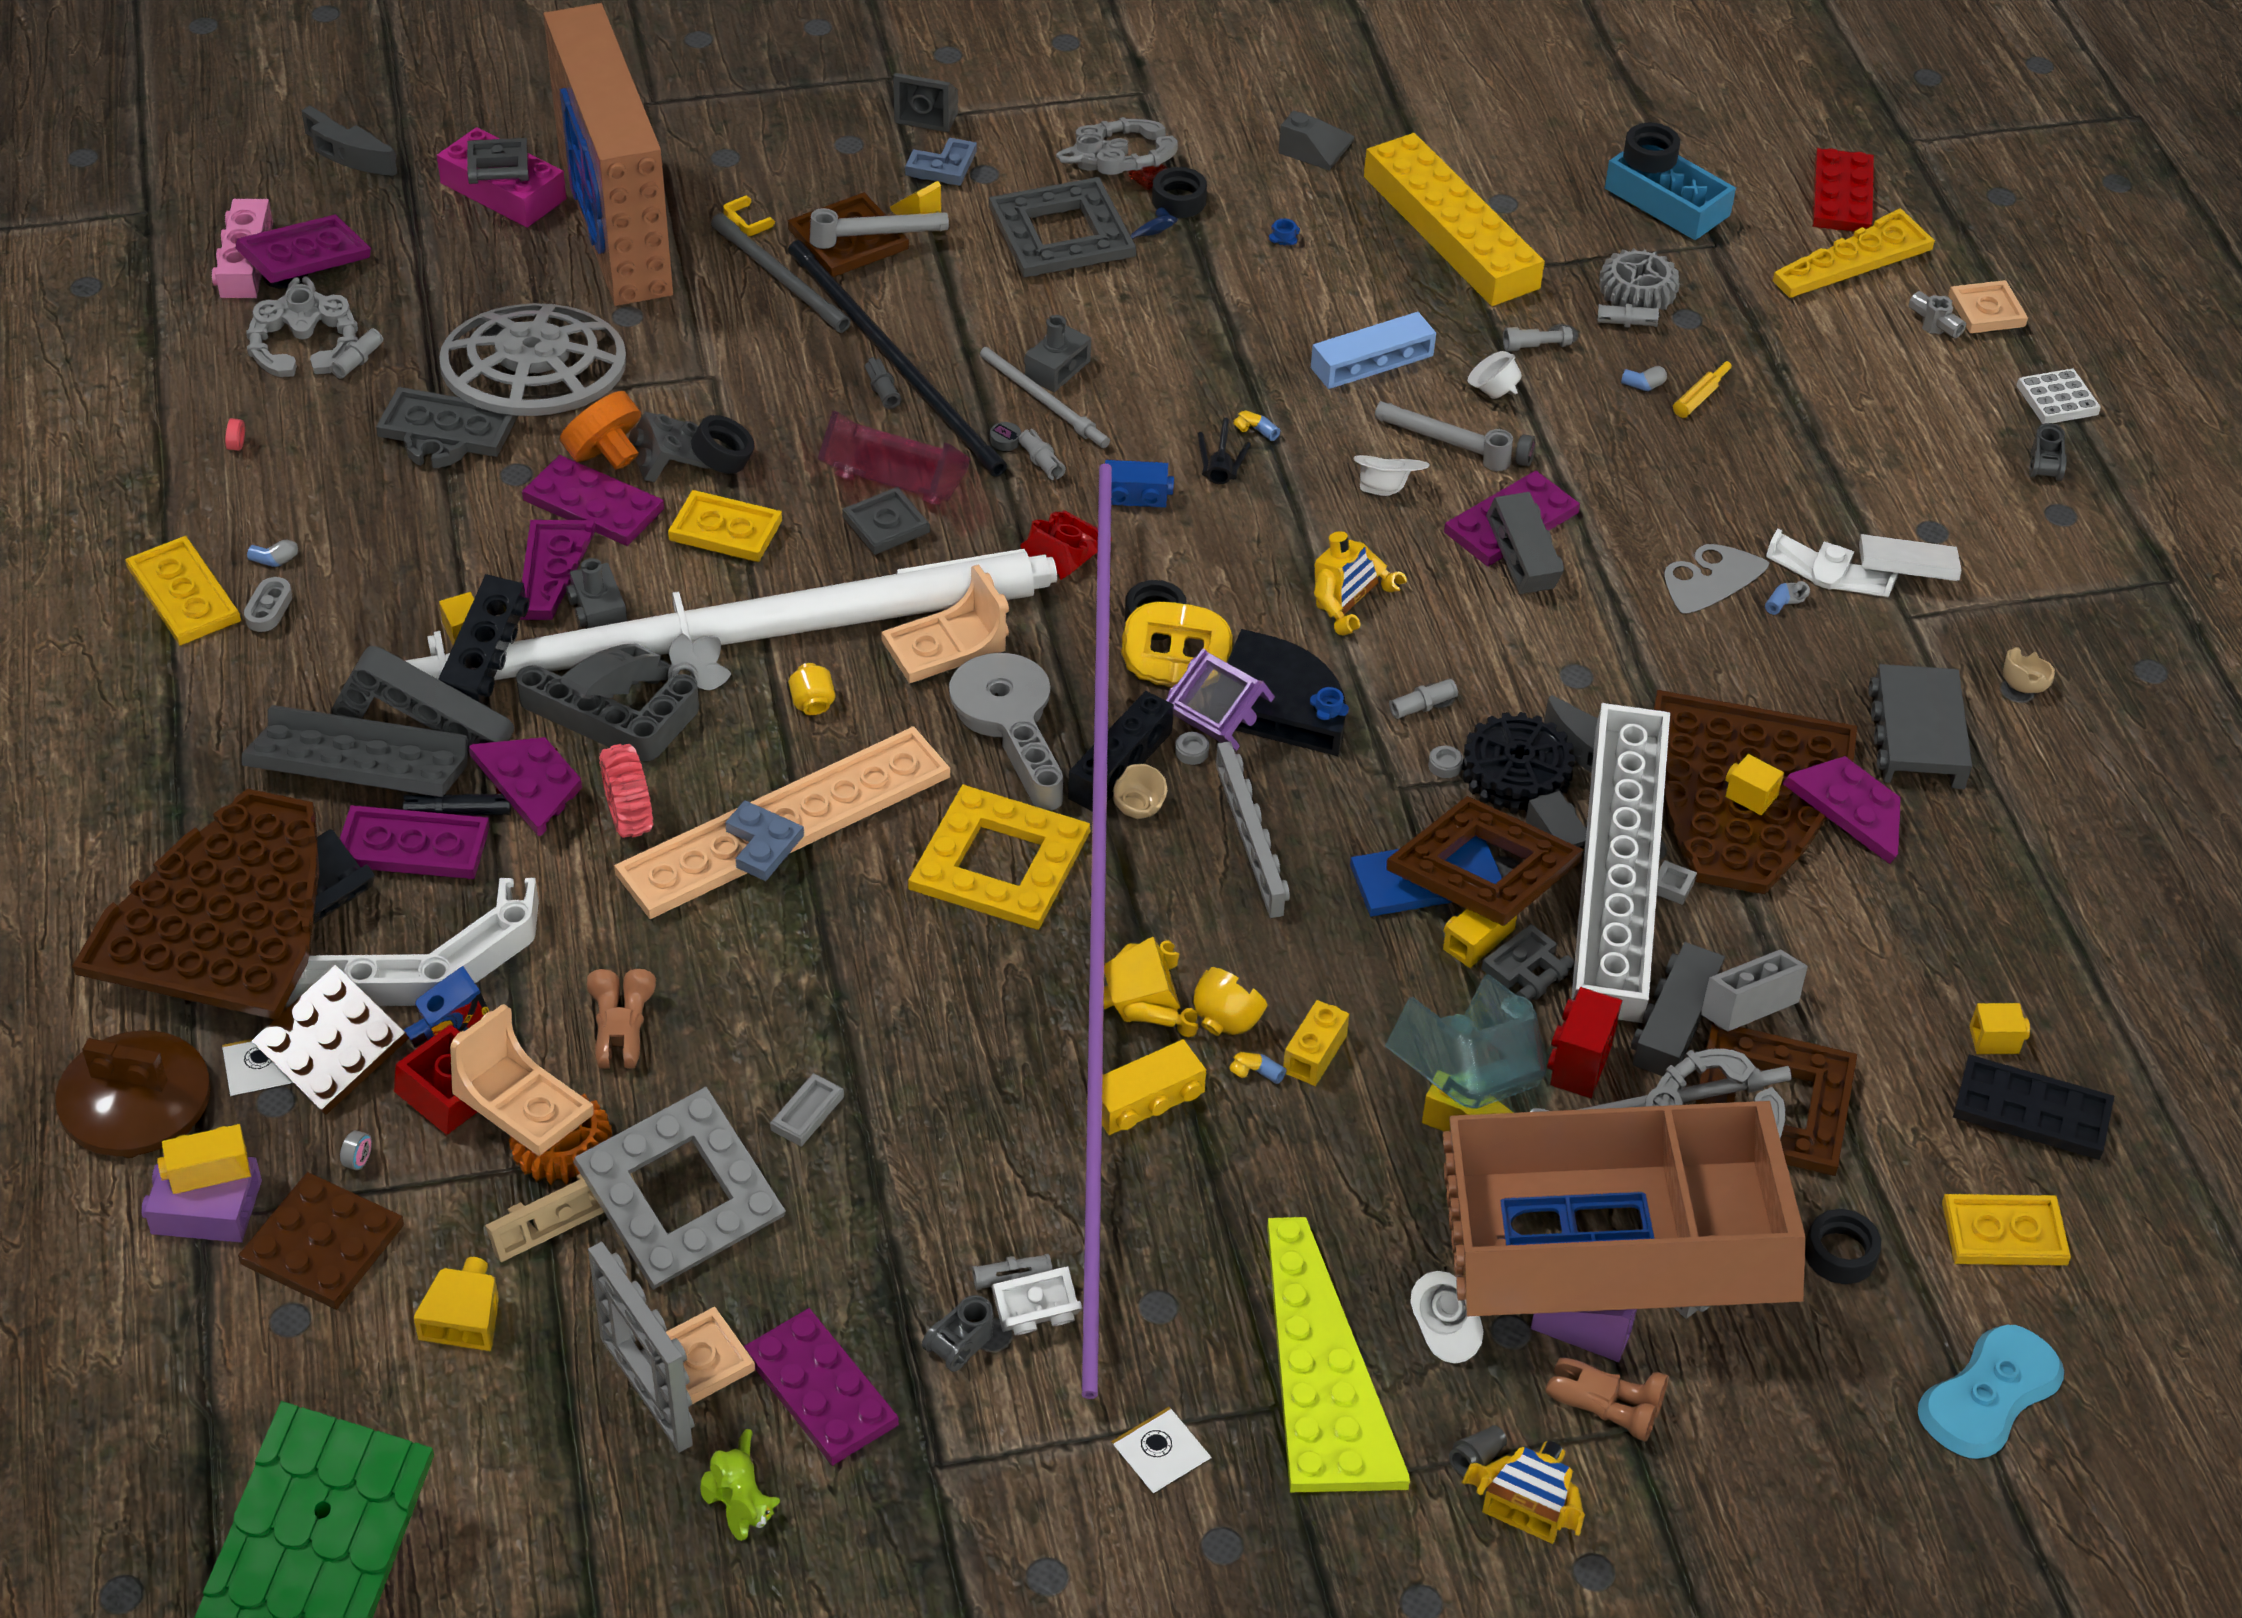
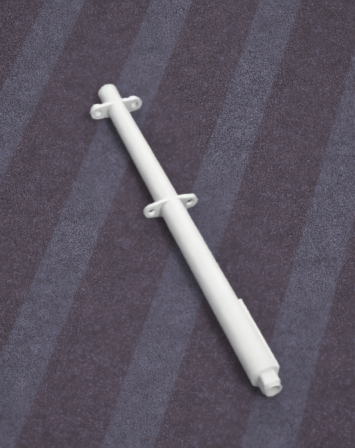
[405,549,1057,680]

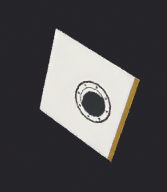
[222,1038,293,1096]
[1111,1407,1212,1493]

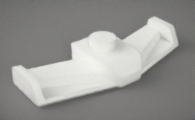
[1766,528,1899,598]

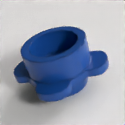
[1269,218,1300,245]
[1310,687,1349,720]

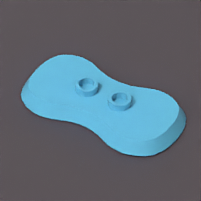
[1918,1325,2064,1459]

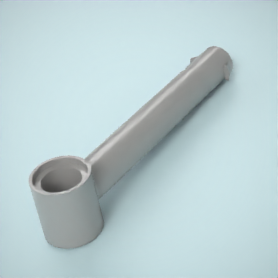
[810,208,949,249]
[1375,401,1513,471]

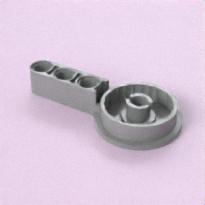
[949,653,1063,811]

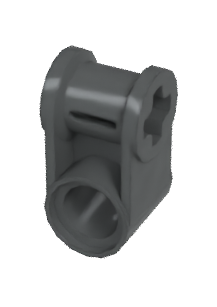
[2029,423,2067,481]
[922,1295,994,1372]

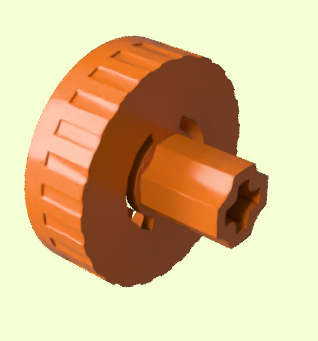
[559,391,642,470]

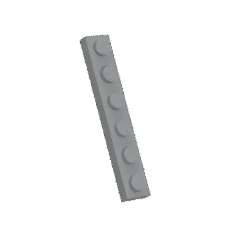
[1216,741,1290,918]

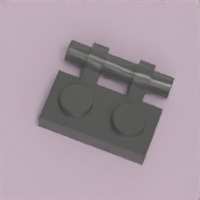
[1482,924,1575,1004]

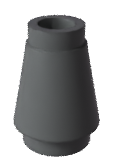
[1449,1425,1507,1477]

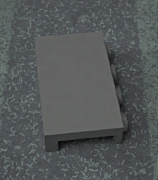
[1868,664,1972,789]

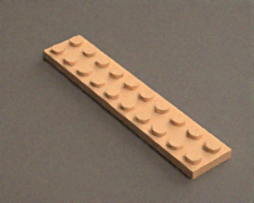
[614,726,950,919]

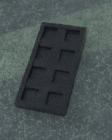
[1952,1054,2115,1160]

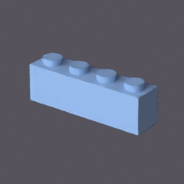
[1311,312,1436,389]

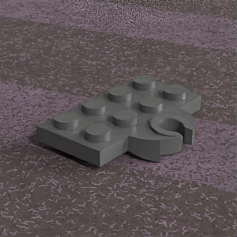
[376,387,518,468]

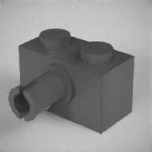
[1024,315,1091,393]
[566,558,627,629]

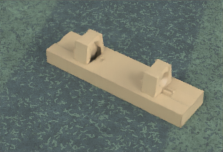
[485,1173,635,1262]

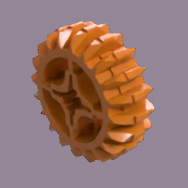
[509,1093,612,1185]

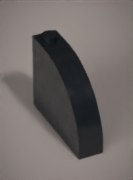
[1209,629,1346,756]

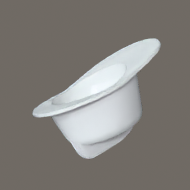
[1467,351,1522,399]
[1353,455,1430,496]
[1411,1271,1484,1364]

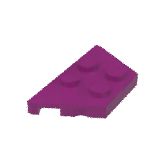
[469,737,582,837]
[1783,756,1901,864]

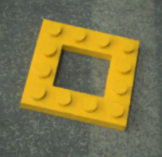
[908,784,1090,930]

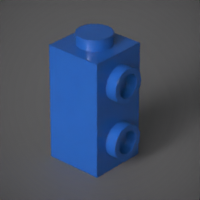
[1105,460,1174,508]

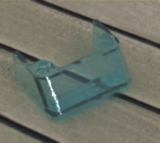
[1385,974,1546,1108]

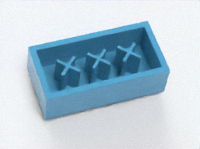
[1605,145,1736,240]

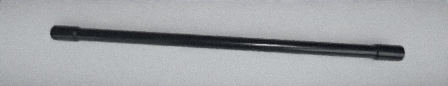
[788,240,1007,477]

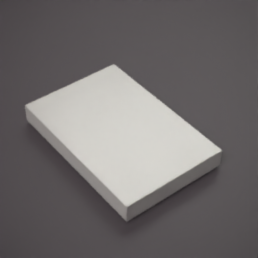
[1859,534,1961,581]

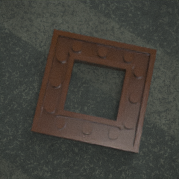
[1386,796,1583,926]
[1695,1022,1857,1176]

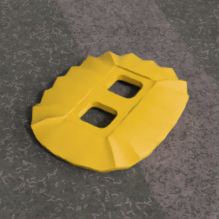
[1121,602,1233,689]

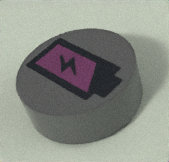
[990,422,1021,451]
[1515,434,1536,467]

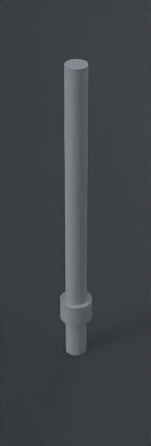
[980,347,1110,449]
[1577,1066,1792,1110]

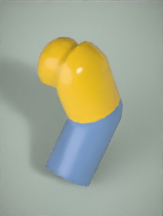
[1233,410,1281,441]
[1229,1052,1287,1084]

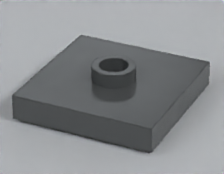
[842,487,930,555]

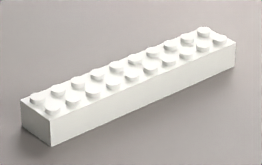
[1571,703,1670,1023]

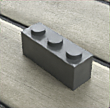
[1486,492,1564,594]

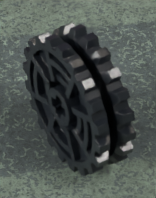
[1462,712,1575,814]

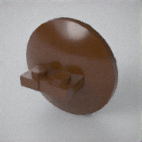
[55,1030,211,1158]

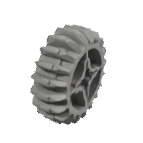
[1599,248,1680,310]

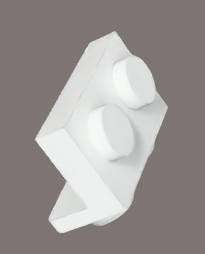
[991,1266,1083,1336]

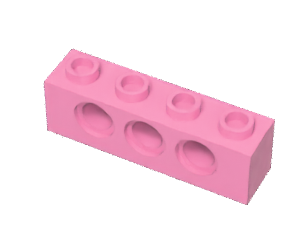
[212,199,273,298]

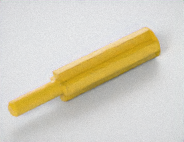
[1673,361,1732,418]

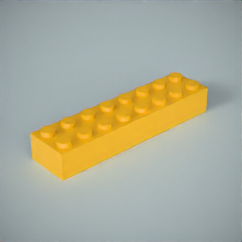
[1364,133,1545,306]

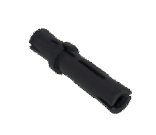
[403,794,511,815]

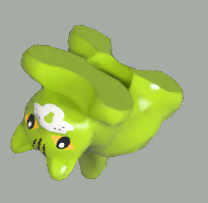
[700,1429,780,1541]

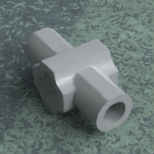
[1908,291,1967,339]

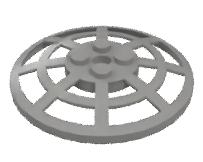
[439,303,626,416]

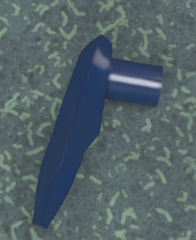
[1130,207,1178,240]

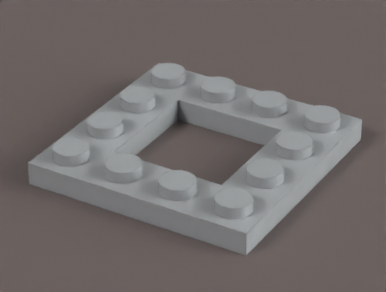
[573,1087,786,1290]
[588,1242,695,1453]

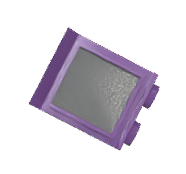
[1166,649,1275,751]

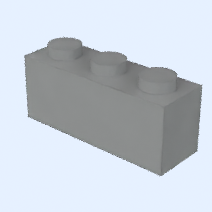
[1701,949,1808,1031]

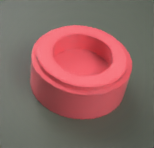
[225,418,245,451]

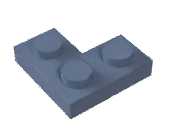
[905,138,977,186]
[725,800,804,881]

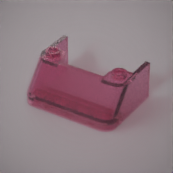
[818,411,971,506]

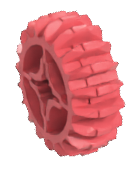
[599,744,653,838]

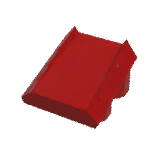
[1020,510,1112,580]

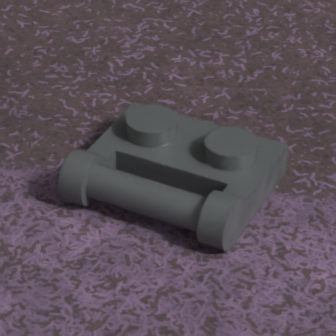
[467,138,529,184]

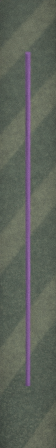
[1082,464,1112,1399]

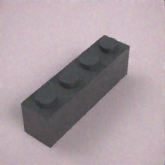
[1630,942,1725,1076]

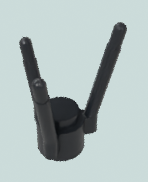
[1198,417,1251,484]

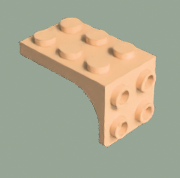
[881,565,1009,684]
[450,1004,593,1156]

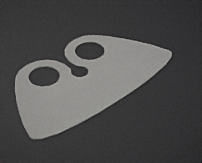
[1664,544,1769,613]

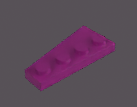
[520,520,596,620]

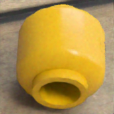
[788,663,836,715]

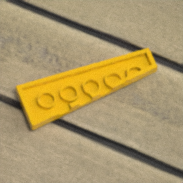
[1773,208,1935,298]

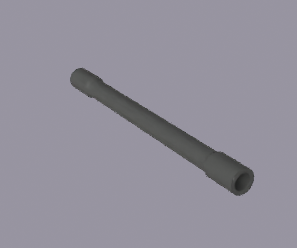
[711,213,851,333]

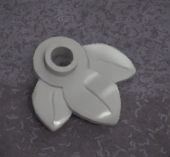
[668,633,731,690]

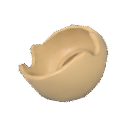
[2003,647,2055,693]
[1112,764,1168,820]

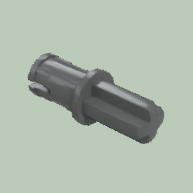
[865,357,901,409]

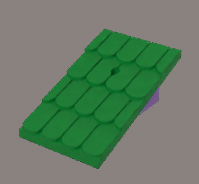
[194,1401,434,1618]

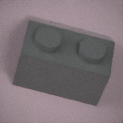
[893,73,958,133]

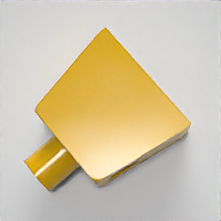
[413,1257,498,1351]

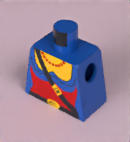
[404,966,489,1048]

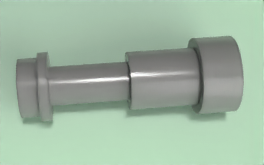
[1503,326,1573,352]

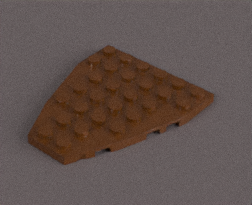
[1654,690,1858,895]
[72,789,319,1020]

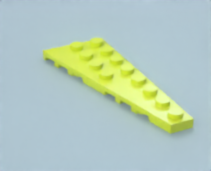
[1267,1217,1410,1493]

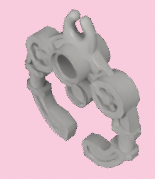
[1056,117,1178,175]
[246,276,358,377]
[1644,1049,1785,1137]

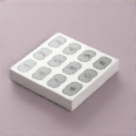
[2016,368,2101,424]

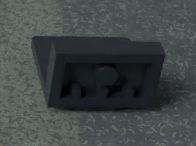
[313,829,375,924]

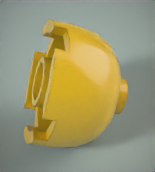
[1193,967,1268,1036]

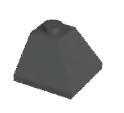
[1279,110,1354,171]

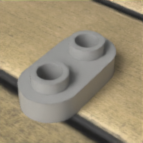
[244,577,292,632]

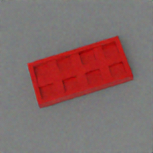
[1812,148,1874,232]

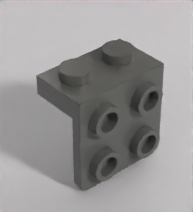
[629,411,711,482]

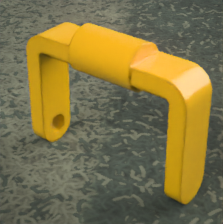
[723,195,775,236]

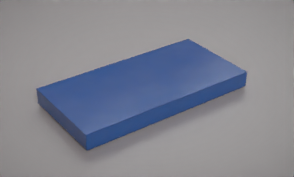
[1350,836,1502,917]

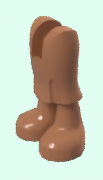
[587,969,656,1069]
[1545,1358,1669,1441]

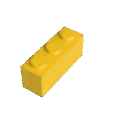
[1087,1039,1206,1135]

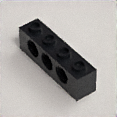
[438,574,530,704]
[1068,691,1174,812]

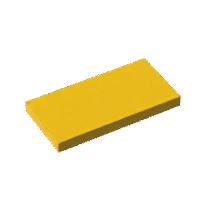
[125,536,241,646]

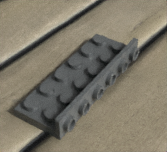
[242,705,468,797]

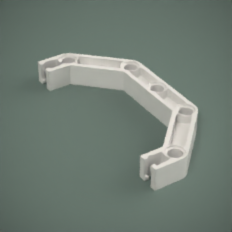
[286,878,539,1007]

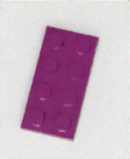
[235,214,371,283]
[522,455,664,546]
[1444,470,1580,567]
[340,805,490,879]
[743,1308,899,1466]

